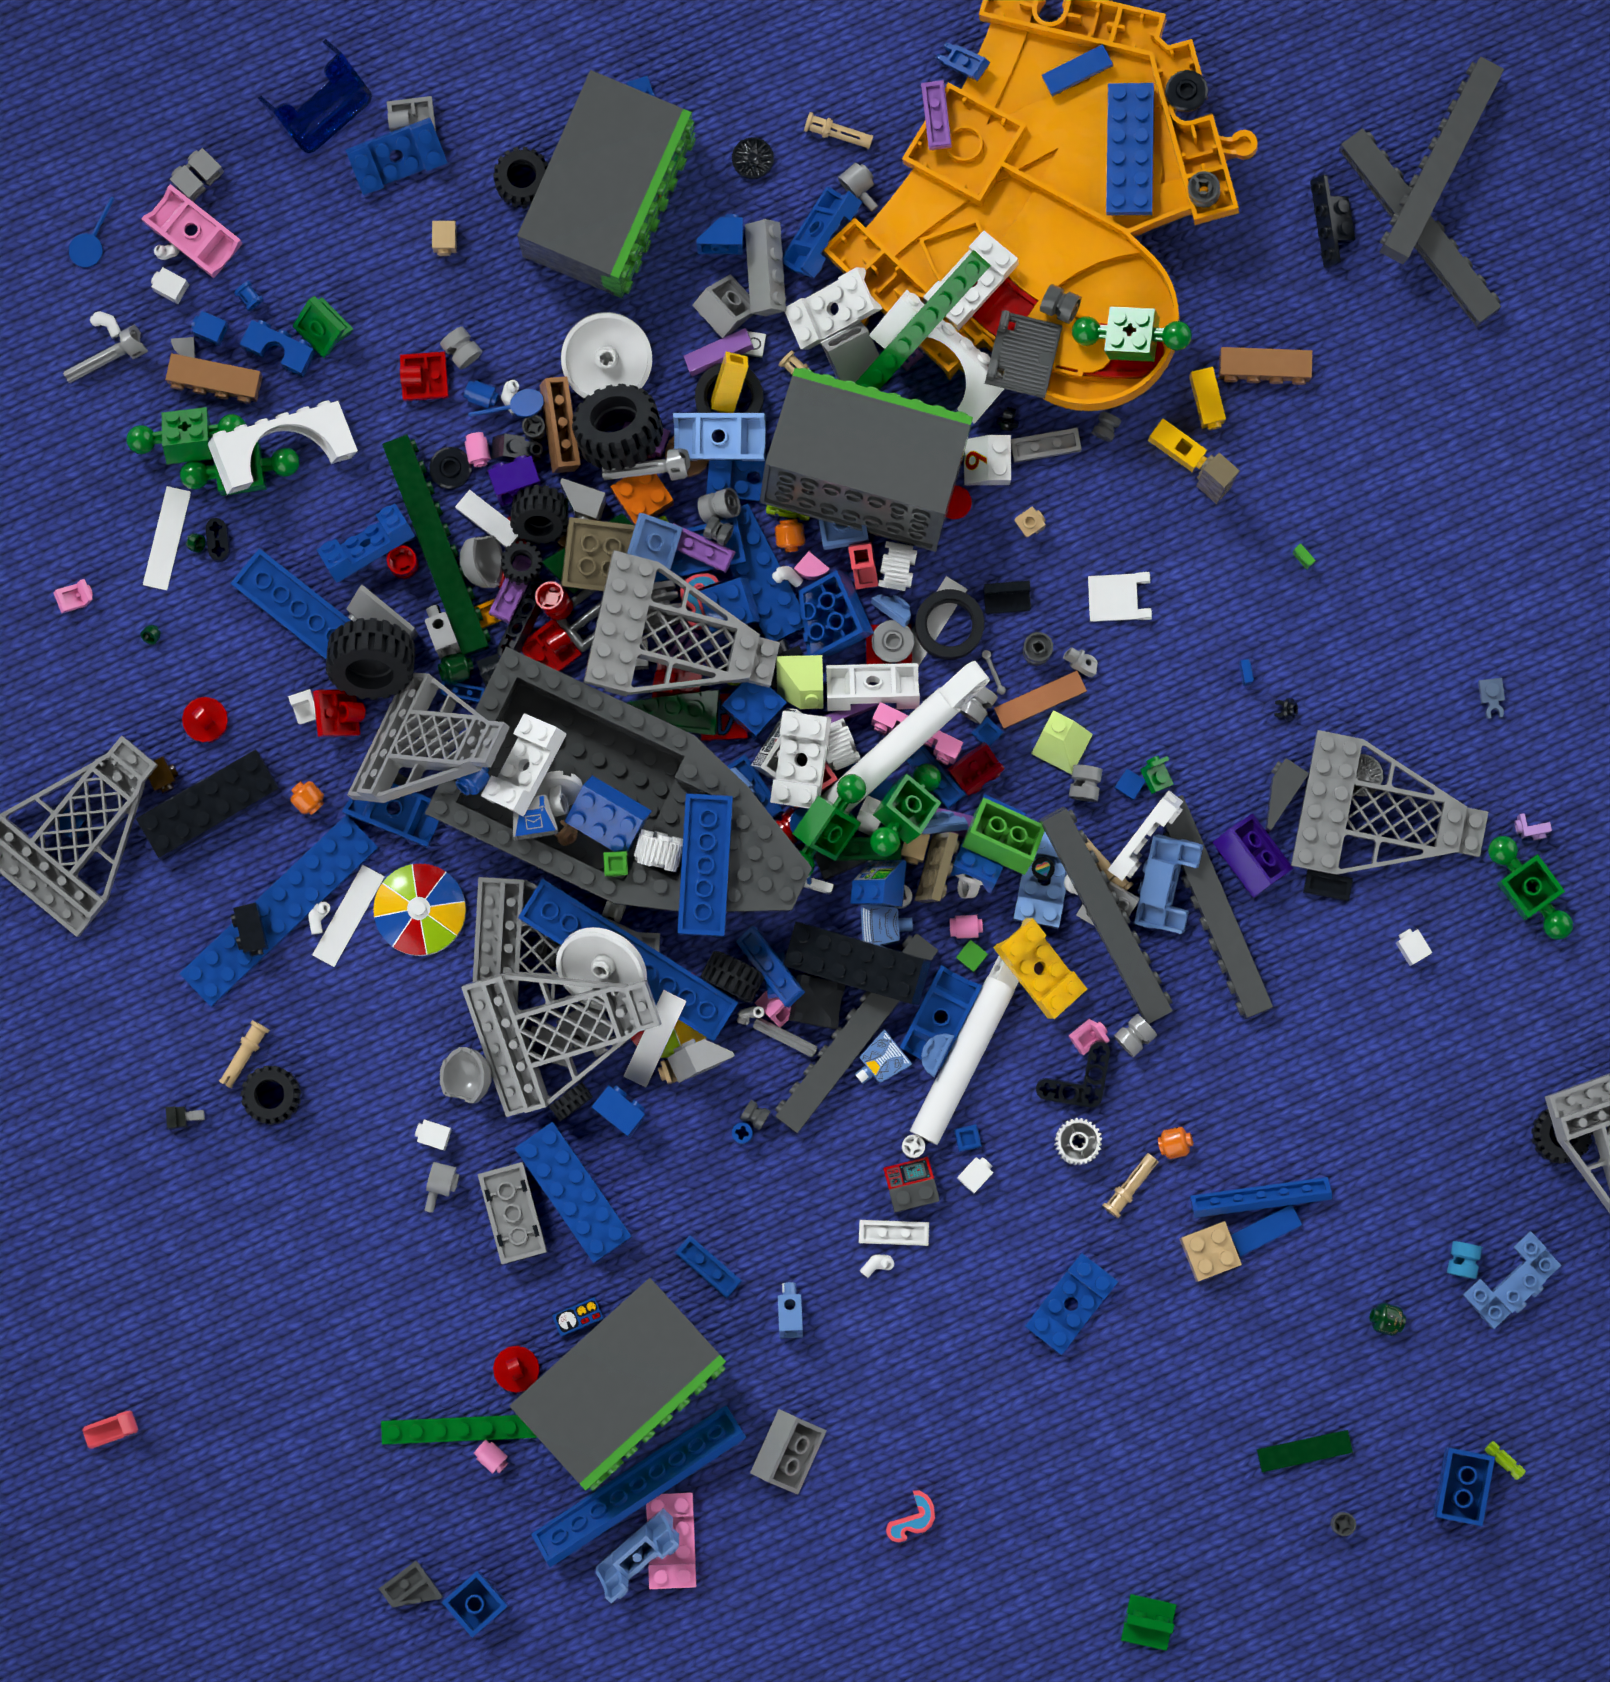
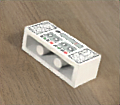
[751,708,803,779]

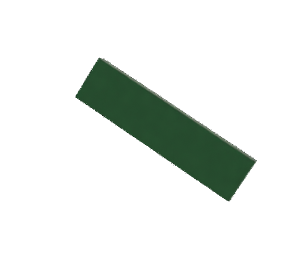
[1256,1430,1353,1472]

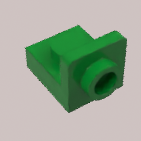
[1140,755,1174,794]

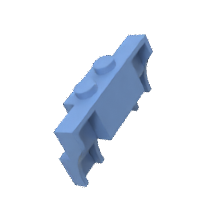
[1134,834,1204,934]
[1462,1231,1561,1329]
[596,1508,679,1603]

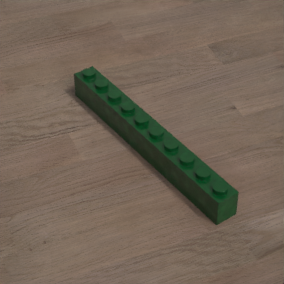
[382,434,492,657]

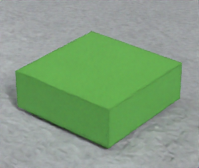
[1292,543,1316,569]
[603,851,628,877]
[956,940,988,973]

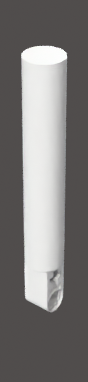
[821,661,990,813]
[910,956,1019,1145]

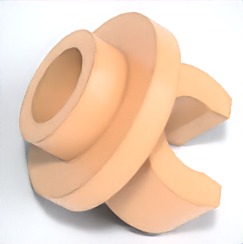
[555,820,578,846]

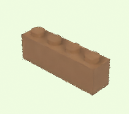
[1219,347,1312,385]
[165,353,263,404]
[539,376,581,473]

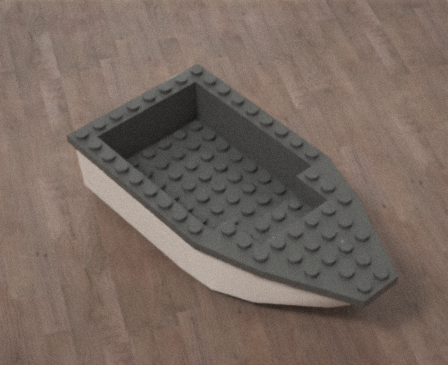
[425,647,812,912]

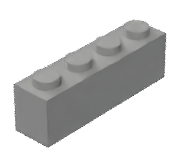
[745,219,786,316]

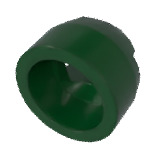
[185,533,206,553]
[140,624,161,645]

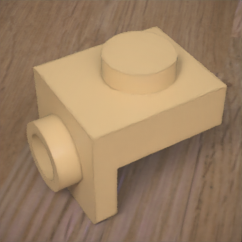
[1014,506,1046,537]

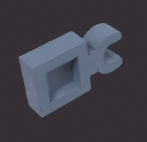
[1478,678,1505,719]

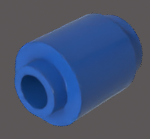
[463,380,499,409]

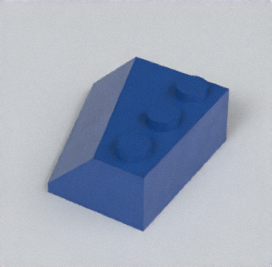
[799,570,874,658]

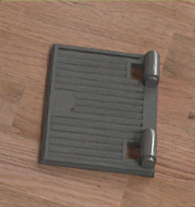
[984,310,1062,399]

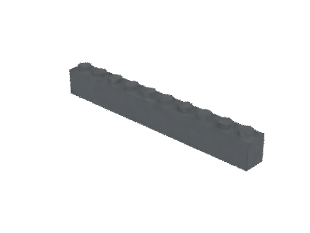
[1379,56,1504,264]
[1339,128,1501,327]
[1163,795,1273,1019]
[1039,807,1173,1024]
[775,933,938,1134]

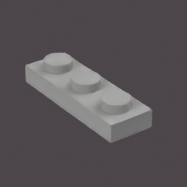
[1011,428,1082,463]

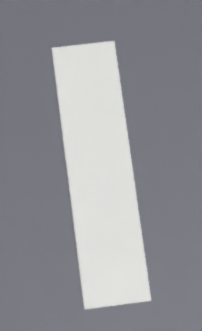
[143,486,191,590]
[912,576,968,667]
[312,865,384,967]
[624,990,686,1087]

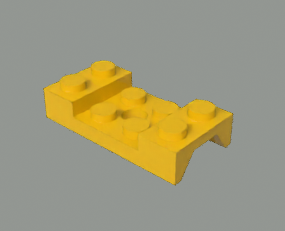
[993,918,1087,1019]

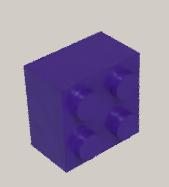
[488,455,541,507]

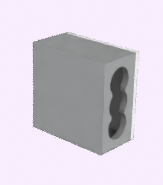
[821,321,879,382]

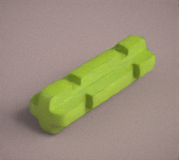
[766,505,810,521]
[1485,1441,1526,1480]

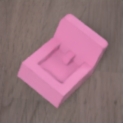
[53,579,93,613]
[1068,1019,1110,1055]

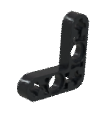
[1036,1040,1110,1107]

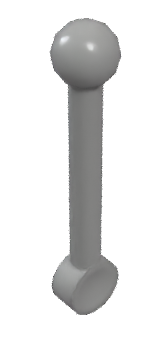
[982,650,1006,695]

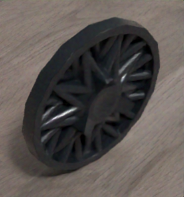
[1165,70,1208,112]
[732,137,774,179]
[429,447,472,489]

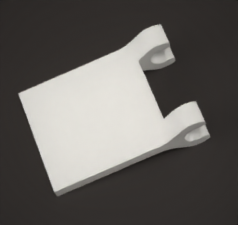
[1088,572,1152,622]

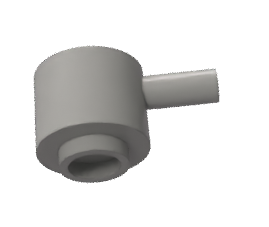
[838,162,878,212]
[425,1162,460,1212]

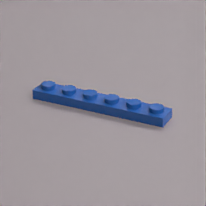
[1190,1177,1332,1218]

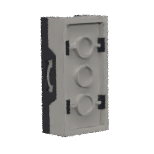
[478,1162,548,1265]

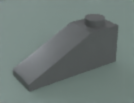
[1265,758,1309,832]

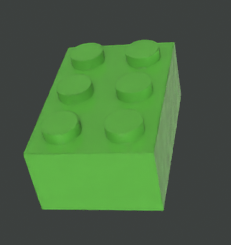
[962,797,1045,875]

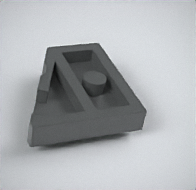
[378,1560,443,1608]

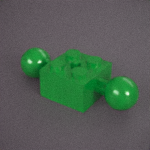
[1072,307,1192,362]
[126,407,246,464]
[180,441,300,496]
[870,763,941,856]
[792,774,866,877]
[1488,836,1573,940]

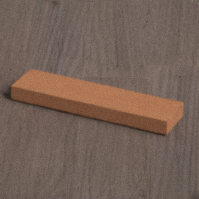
[994,671,1087,729]

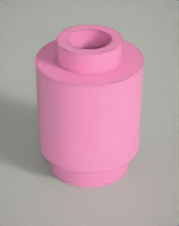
[464,432,491,467]
[950,915,983,939]
[474,1440,508,1474]

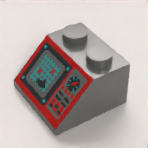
[883,1157,940,1213]

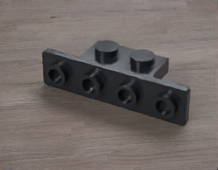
[1310,175,1355,268]

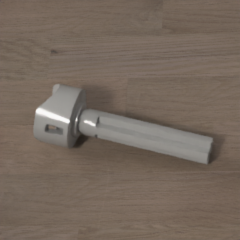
[63,324,149,383]
[602,448,691,481]

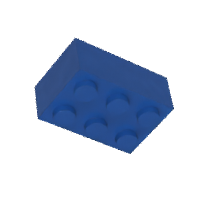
[564,775,652,854]
[1433,1447,1495,1526]

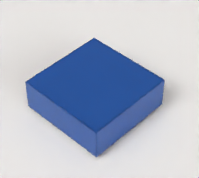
[1239,659,1254,686]
[971,717,1003,747]
[1114,768,1146,800]
[954,1124,982,1152]

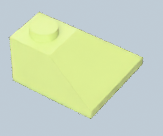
[776,655,823,709]
[1031,710,1093,775]

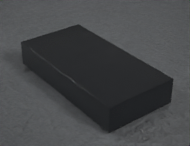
[1303,870,1353,901]

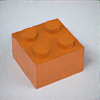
[610,474,674,525]

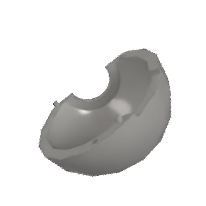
[460,535,502,588]
[440,1047,492,1104]

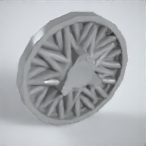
[871,620,914,663]
[1353,754,1383,797]

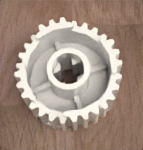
[878,541,917,591]
[826,718,861,771]
[634,829,683,872]
[1054,1118,1102,1165]

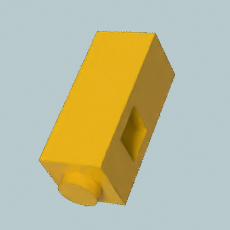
[711,351,748,413]
[1189,367,1226,430]
[1148,418,1207,472]

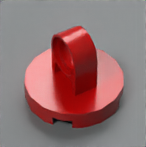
[182,697,228,743]
[493,1346,540,1392]

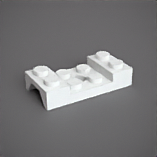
[923,231,1019,331]
[784,267,882,350]
[826,663,920,711]
[770,711,832,808]
[481,713,567,817]
[1108,791,1183,881]

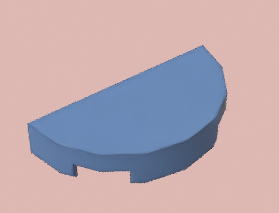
[871,594,911,628]
[922,811,968,834]
[921,1034,954,1077]

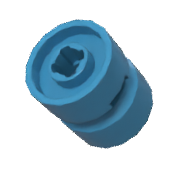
[1447,1241,1483,1279]

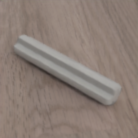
[753,1018,817,1057]

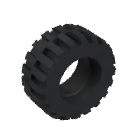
[572,384,663,471]
[326,618,415,700]

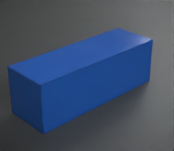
[440,681,485,703]

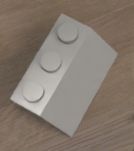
[346,585,419,641]
[750,1409,827,1494]

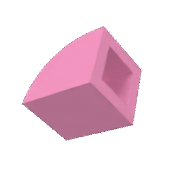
[794,551,830,580]
[755,991,791,1028]

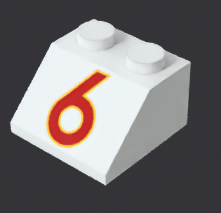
[964,435,1011,485]

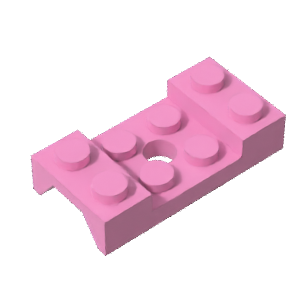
[142,184,242,278]
[871,702,963,765]
[646,1492,697,1589]

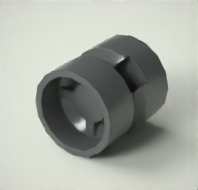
[1040,284,1082,324]
[1022,632,1053,666]

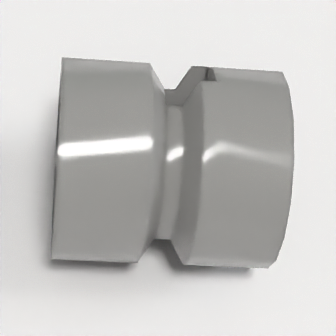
[440,326,482,370]
[698,488,741,524]
[960,687,998,725]
[1069,765,1103,802]
[1113,1014,1157,1058]

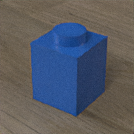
[191,311,229,346]

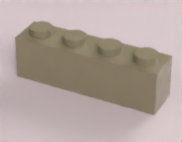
[1196,453,1240,504]

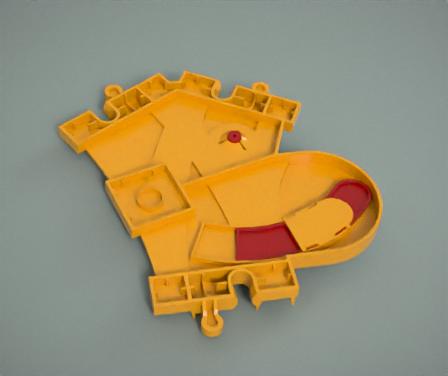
[823,0,1258,411]

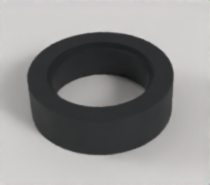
[695,363,763,433]
[915,589,984,660]

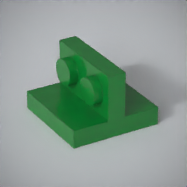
[292,296,353,358]
[1120,1594,1177,1651]

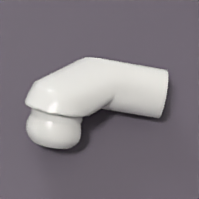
[154,243,180,260]
[90,311,121,339]
[501,380,519,415]
[772,566,803,587]
[308,902,330,935]
[737,1006,764,1025]
[860,1255,894,1278]

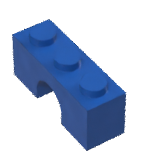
[240,320,315,378]

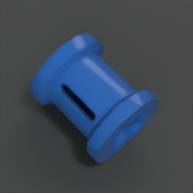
[234,281,264,311]
[732,1123,753,1144]

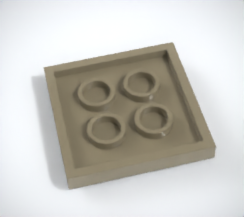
[561,517,635,591]
[914,832,959,903]

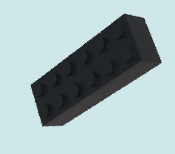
[136,749,282,861]
[784,921,931,1005]

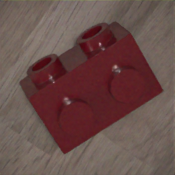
[948,742,1005,795]

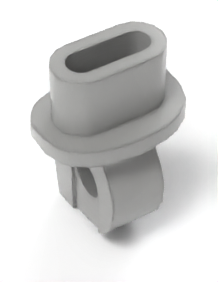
[1063,647,1098,678]

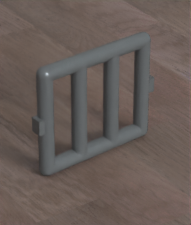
[556,582,601,652]

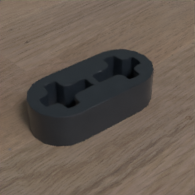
[206,518,230,562]

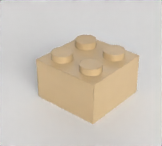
[1179,1221,1242,1282]

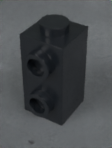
[231,902,269,957]

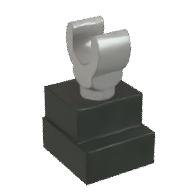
[165,1106,205,1129]

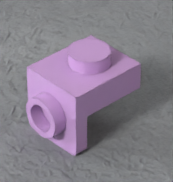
[1515,813,1552,841]

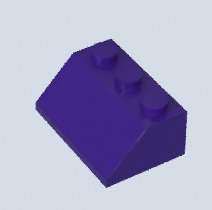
[1212,813,1294,898]

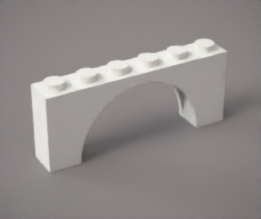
[869,290,1004,424]
[208,400,358,495]

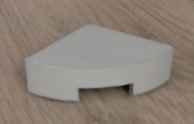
[171,337,196,358]

